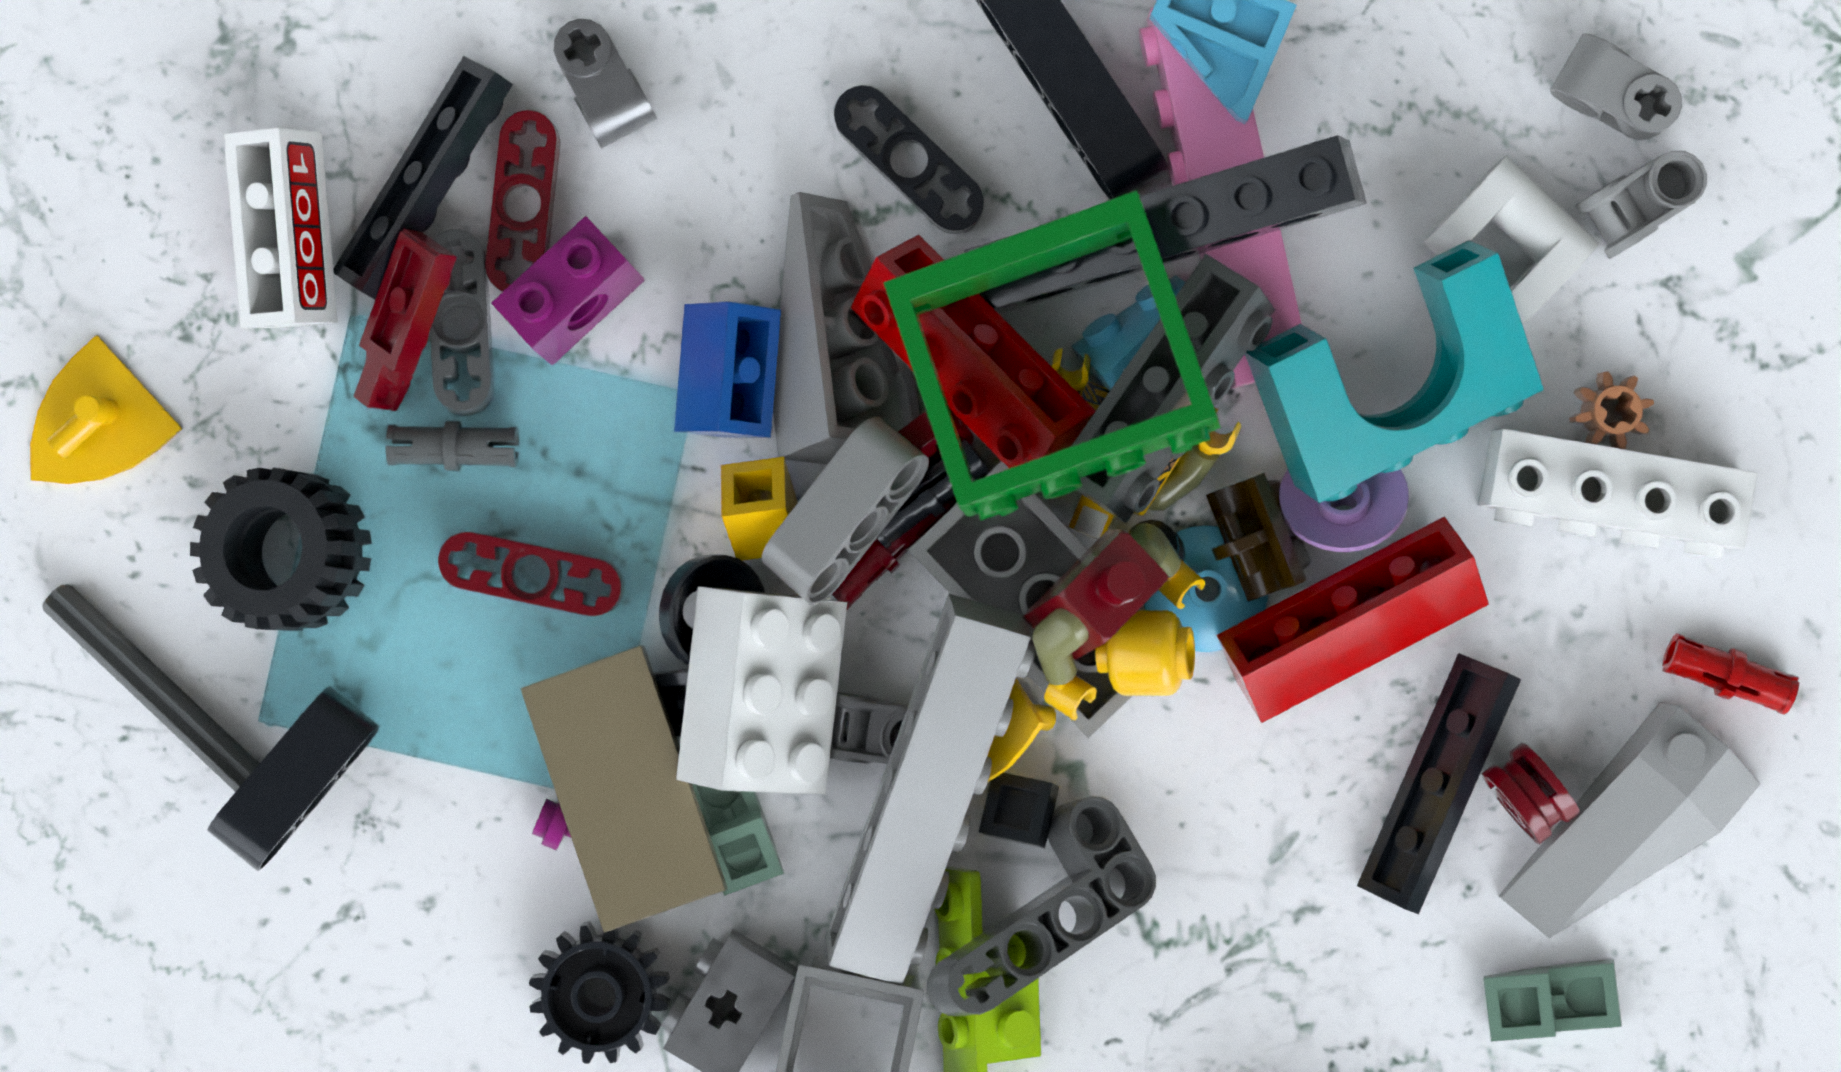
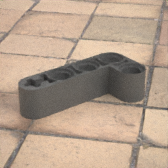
[927,796,1156,1016]

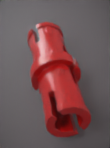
[1662,633,1800,715]

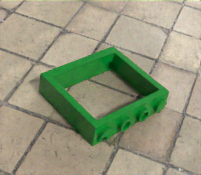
[883,191,1221,521]

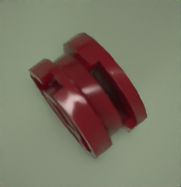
[1482,742,1580,844]

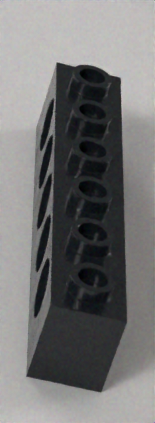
[964,135,1367,313]

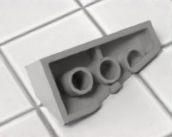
[773,192,920,465]
[1498,702,1761,938]

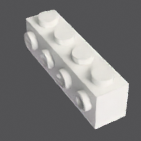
[1478,429,1758,559]

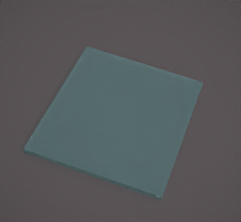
[258,315,688,789]

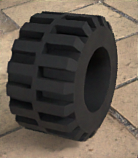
[190,467,372,631]

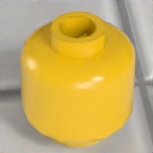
[1095,610,1195,696]

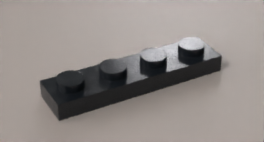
[333,56,513,300]
[1357,653,1521,915]

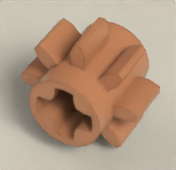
[1569,371,1654,449]

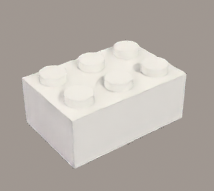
[676,586,847,795]

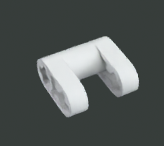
[1422,155,1599,325]

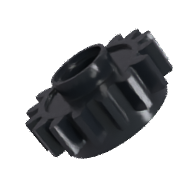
[529,921,671,1064]

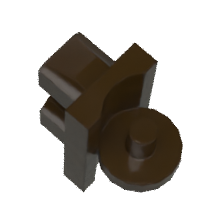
[1206,473,1311,602]

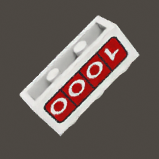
[224,127,338,328]

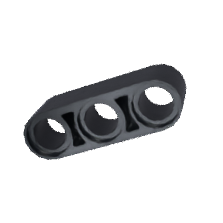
[207,686,380,871]

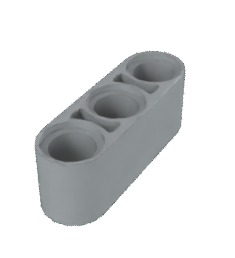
[762,417,929,605]

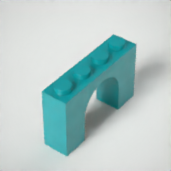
[1245,240,1544,503]

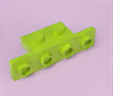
[934,867,1041,1072]

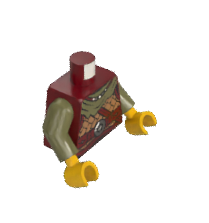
[1022,523,1205,721]

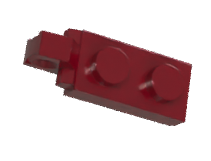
[353,229,457,411]

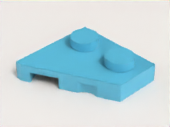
[1149,0,1297,124]
[1071,275,1186,391]

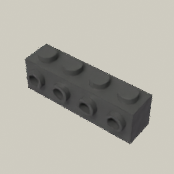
[1071,254,1275,524]

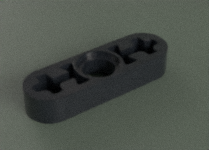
[834,85,984,234]

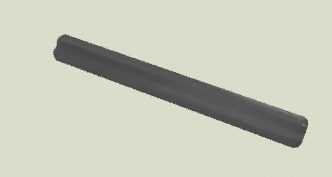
[42,584,260,792]

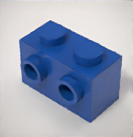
[674,301,781,438]

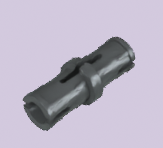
[385,421,520,471]

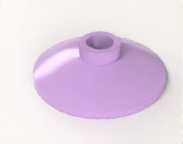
[1279,469,1409,552]

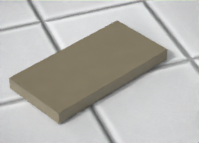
[520,645,728,933]

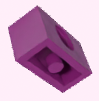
[491,216,645,366]

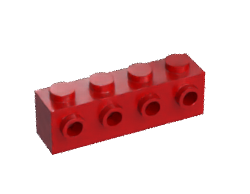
[851,234,1096,469]
[1216,516,1489,723]

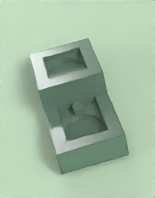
[692,784,784,896]
[1483,959,1622,1042]

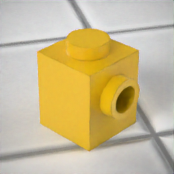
[721,456,798,561]

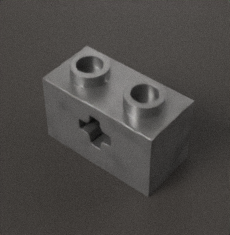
[661,929,798,1072]

